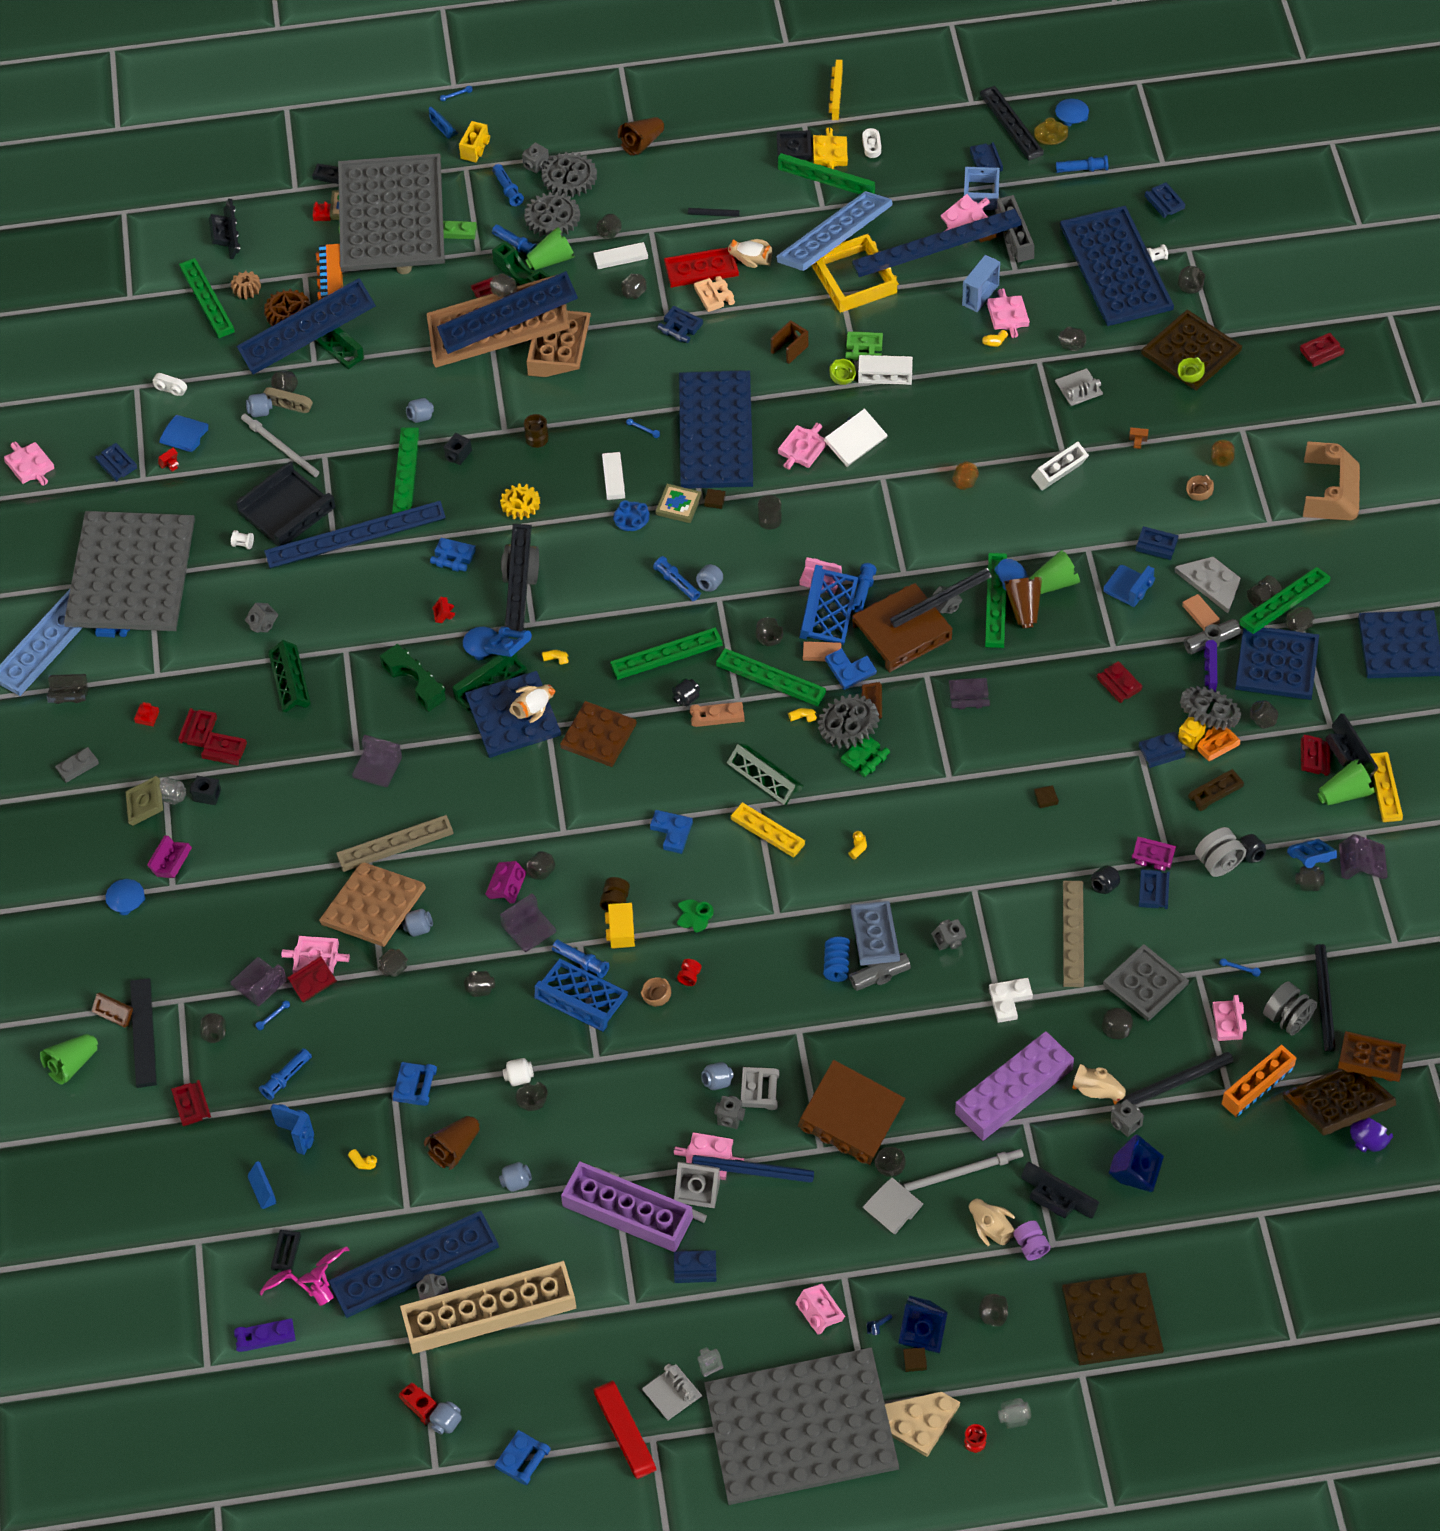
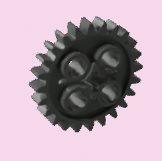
[542,152,597,198]
[524,192,580,237]
[1180,686,1241,730]
[818,694,880,749]

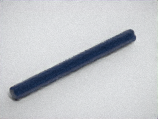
[692,1155,814,1182]

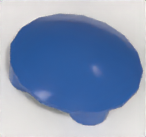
[1055,99,1089,126]
[614,500,650,531]
[995,559,1028,590]
[463,627,498,660]
[105,879,145,915]

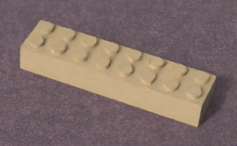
[400,1261,577,1354]

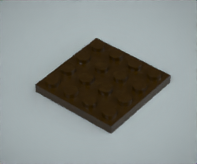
[1141,309,1242,391]
[1283,1069,1396,1136]
[1062,1273,1164,1366]

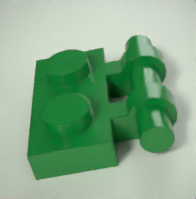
[841,736,890,777]

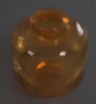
[1211,440,1235,467]
[952,461,979,490]

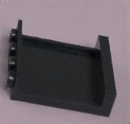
[236,461,336,546]

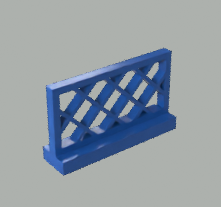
[799,565,858,645]
[535,959,628,1032]

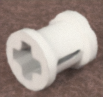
[1147,244,1168,263]
[231,530,254,550]

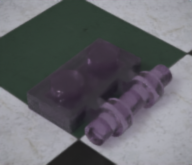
[949,678,990,710]

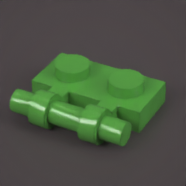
[846,331,883,361]

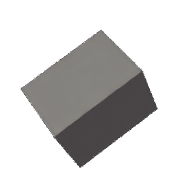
[674,1162,720,1208]

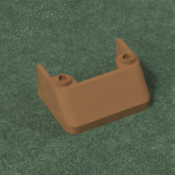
[1303,442,1360,520]

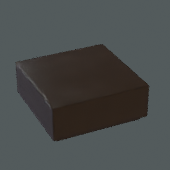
[704,489,726,509]
[1034,785,1059,808]
[903,1348,927,1372]

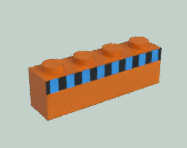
[316,244,343,301]
[1222,1044,1296,1118]

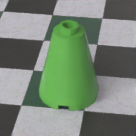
[525,227,575,270]
[1029,550,1080,594]
[1317,759,1374,806]
[40,1034,98,1085]

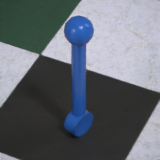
[440,86,472,101]
[626,418,660,438]
[1220,958,1261,977]
[256,1001,290,1030]

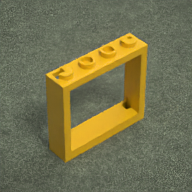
[811,234,899,313]

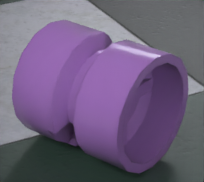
[1013,1221,1051,1261]

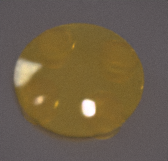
[1034,118,1068,145]

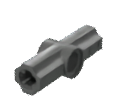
[1184,619,1241,655]
[849,952,911,991]

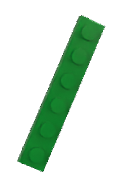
[778,153,875,195]
[179,258,235,338]
[392,428,419,514]
[985,553,1007,648]
[1239,567,1330,634]
[610,627,723,680]
[716,648,826,707]

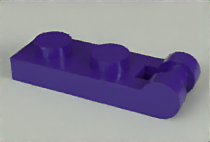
[1204,640,1217,692]
[234,1318,296,1352]

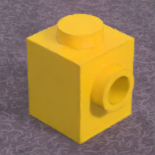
[1178,717,1206,750]

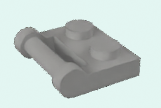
[741,1067,779,1110]

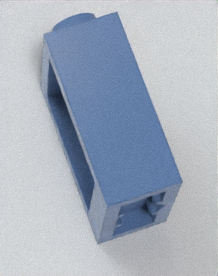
[964,167,1000,210]
[962,255,1000,312]

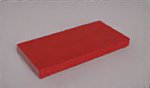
[664,247,739,288]

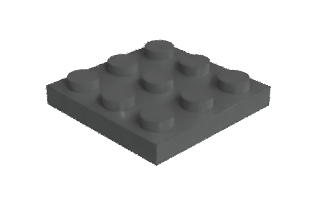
[1103,944,1189,1021]

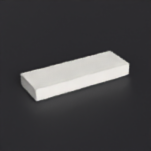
[594,242,648,269]
[602,452,625,500]

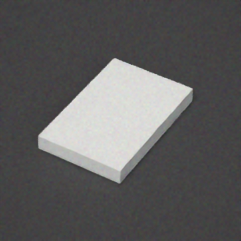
[824,409,888,467]

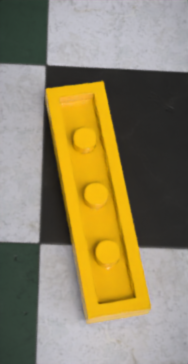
[829,60,843,120]
[1370,752,1403,822]
[731,802,805,858]

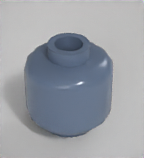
[246,393,272,418]
[406,398,434,423]
[696,564,723,592]
[402,909,433,937]
[701,1062,733,1090]
[499,1162,532,1192]
[430,1401,462,1435]

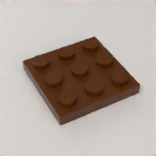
[560,701,637,767]
[1338,1031,1406,1082]

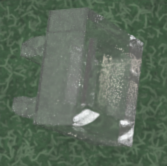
[697,1347,723,1377]

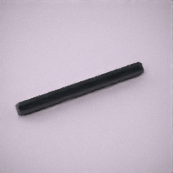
[890,568,991,628]
[1315,944,1336,1051]
[1123,1052,1233,1105]

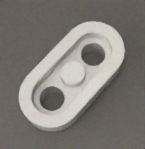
[862,128,881,158]
[152,373,187,396]

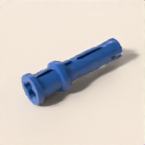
[1056,155,1108,173]
[492,164,524,206]
[492,224,537,254]
[653,556,701,601]
[851,563,877,612]
[552,940,610,978]
[259,1048,312,1100]

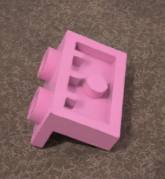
[800,557,842,594]
[1212,995,1247,1041]
[796,1284,845,1335]

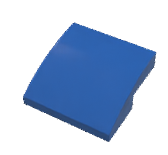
[160,415,209,452]

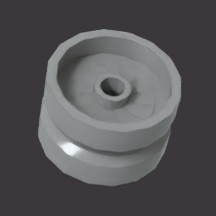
[1195,827,1246,877]

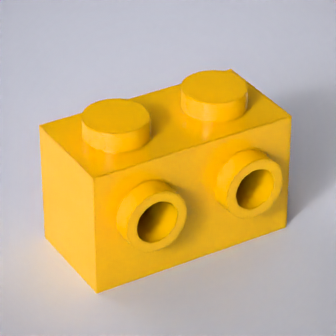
[459,121,490,162]
[605,903,635,948]

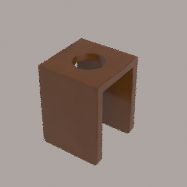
[771,320,808,364]

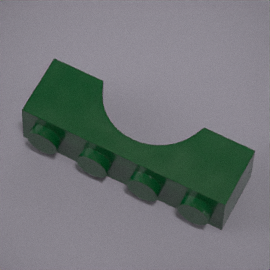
[492,241,551,285]
[380,644,446,712]

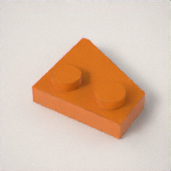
[1197,726,1240,761]

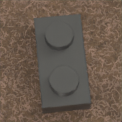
[55,747,99,783]

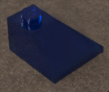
[1109,1135,1164,1192]
[898,1296,948,1353]

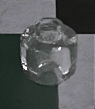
[159,777,186,805]
[998,1398,1031,1429]

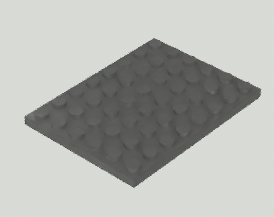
[338,154,445,271]
[64,511,195,631]
[704,1347,899,1505]

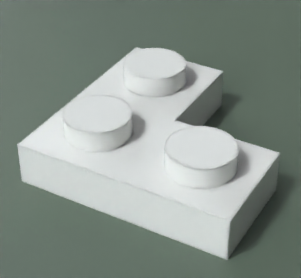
[989,978,1033,1023]

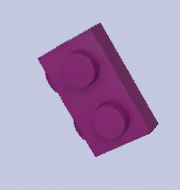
[147,835,192,878]
[1131,837,1176,871]
[485,861,526,904]

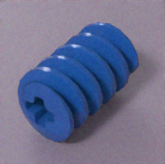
[823,937,850,982]

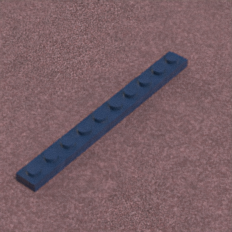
[852,209,1021,277]
[264,501,446,569]

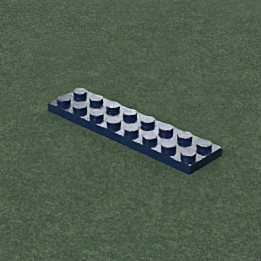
[437,271,578,354]
[237,278,376,375]
[329,1211,499,1318]

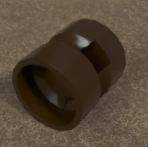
[524,414,549,448]
[600,877,630,912]

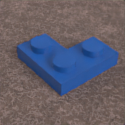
[825,648,877,690]
[650,810,693,854]

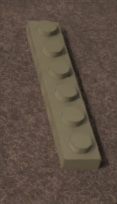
[337,815,453,872]
[1063,881,1084,987]

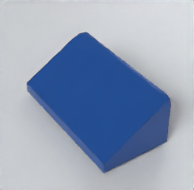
[429,107,458,139]
[248,1161,276,1209]

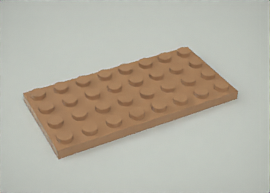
[427,274,570,368]

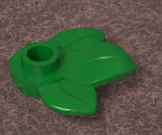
[677,900,714,933]

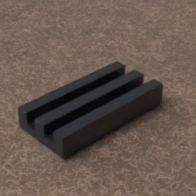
[271,1229,301,1273]

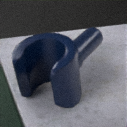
[866,1314,892,1335]

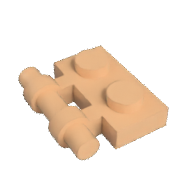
[694,276,735,312]

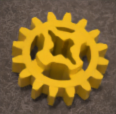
[500,484,540,520]

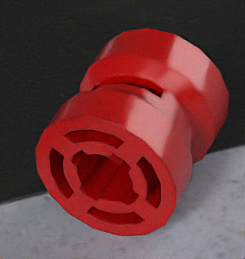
[677,959,702,986]
[964,1424,987,1453]

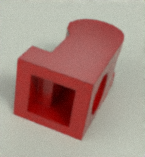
[398,1382,437,1425]

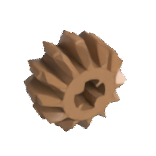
[231,270,261,300]

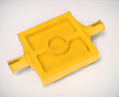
[812,128,848,169]

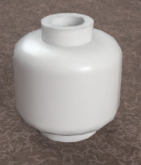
[503,1058,534,1086]

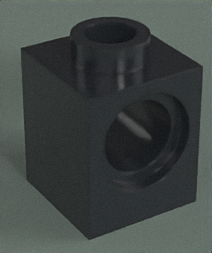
[444,432,472,465]
[190,775,221,806]

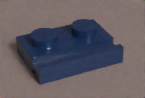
[970,142,1003,172]
[1145,182,1185,218]
[95,443,137,482]
[1135,526,1179,560]
[1139,731,1186,768]
[1139,869,1170,909]
[674,1250,717,1283]

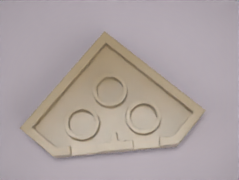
[885,1392,960,1457]

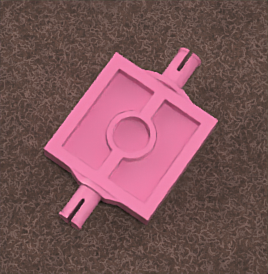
[941,194,990,231]
[987,289,1030,338]
[778,423,827,470]
[4,442,54,486]
[282,936,350,974]
[674,1133,744,1180]

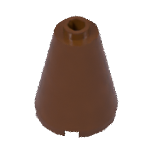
[618,117,664,156]
[1004,577,1042,628]
[424,1116,480,1170]

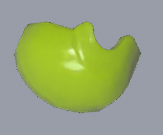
[1177,357,1205,383]
[829,359,856,385]

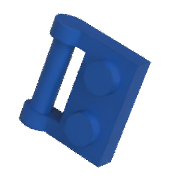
[484,627,532,657]
[1287,839,1337,868]
[393,1062,437,1106]
[495,1430,551,1485]

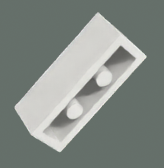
[858,355,913,385]
[1031,442,1089,491]

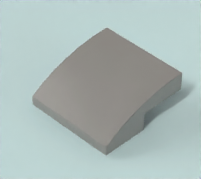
[863,1178,923,1234]

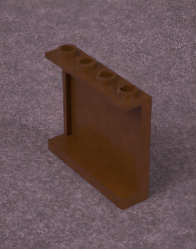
[853,583,953,673]
[798,1060,906,1165]

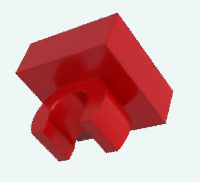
[313,202,331,221]
[158,447,179,472]
[433,597,455,623]
[134,702,159,726]

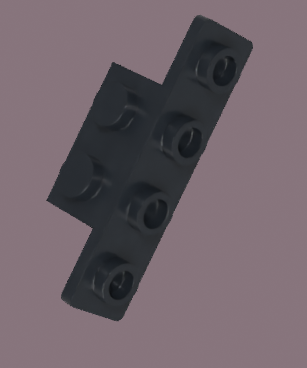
[209,198,240,259]
[1325,713,1378,779]
[1021,1162,1099,1219]

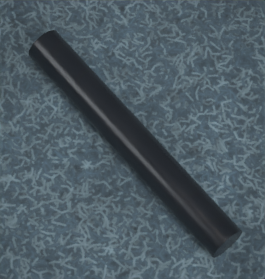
[688,208,740,217]

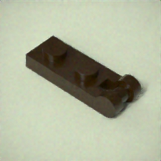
[1188,769,1244,811]

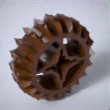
[264,288,311,326]

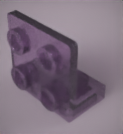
[352,735,402,787]
[1339,834,1388,880]
[500,893,556,952]
[231,957,287,1007]

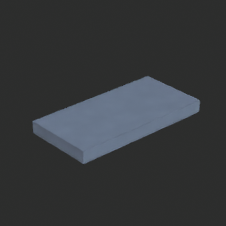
[850,901,900,965]

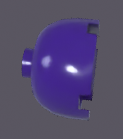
[1350,1118,1393,1153]

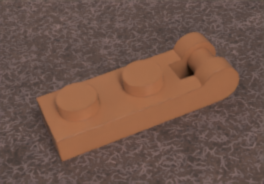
[690,702,745,727]

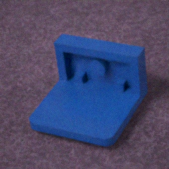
[1103,565,1155,607]
[271,1104,315,1155]

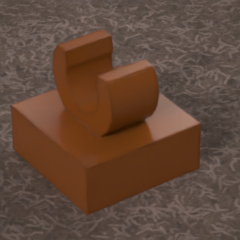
[1129,427,1149,449]

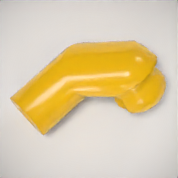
[982,330,1008,347]
[542,650,569,665]
[788,708,817,722]
[848,831,867,860]
[348,1149,377,1170]

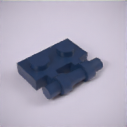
[657,306,703,343]

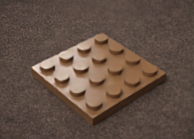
[319,862,426,947]

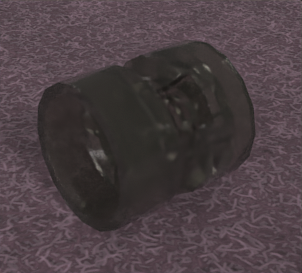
[758,495,782,530]
[1246,575,1282,608]

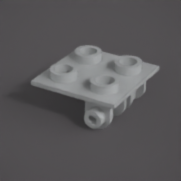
[1055,368,1103,406]
[642,1364,702,1420]

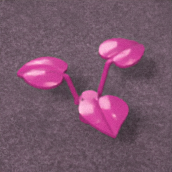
[260,1247,349,1306]

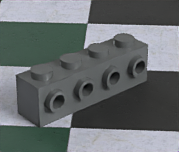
[995,195,1034,263]

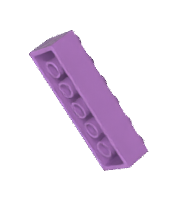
[955,1032,1074,1141]
[561,1161,693,1252]

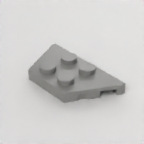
[1175,557,1241,613]

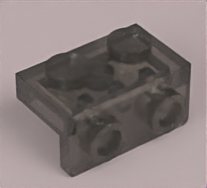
[47,674,88,704]

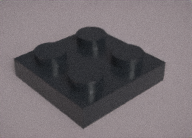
[777,130,812,160]

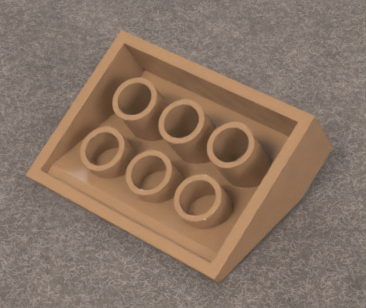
[527,311,591,377]

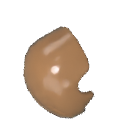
[1186,475,1214,501]
[641,977,672,1007]

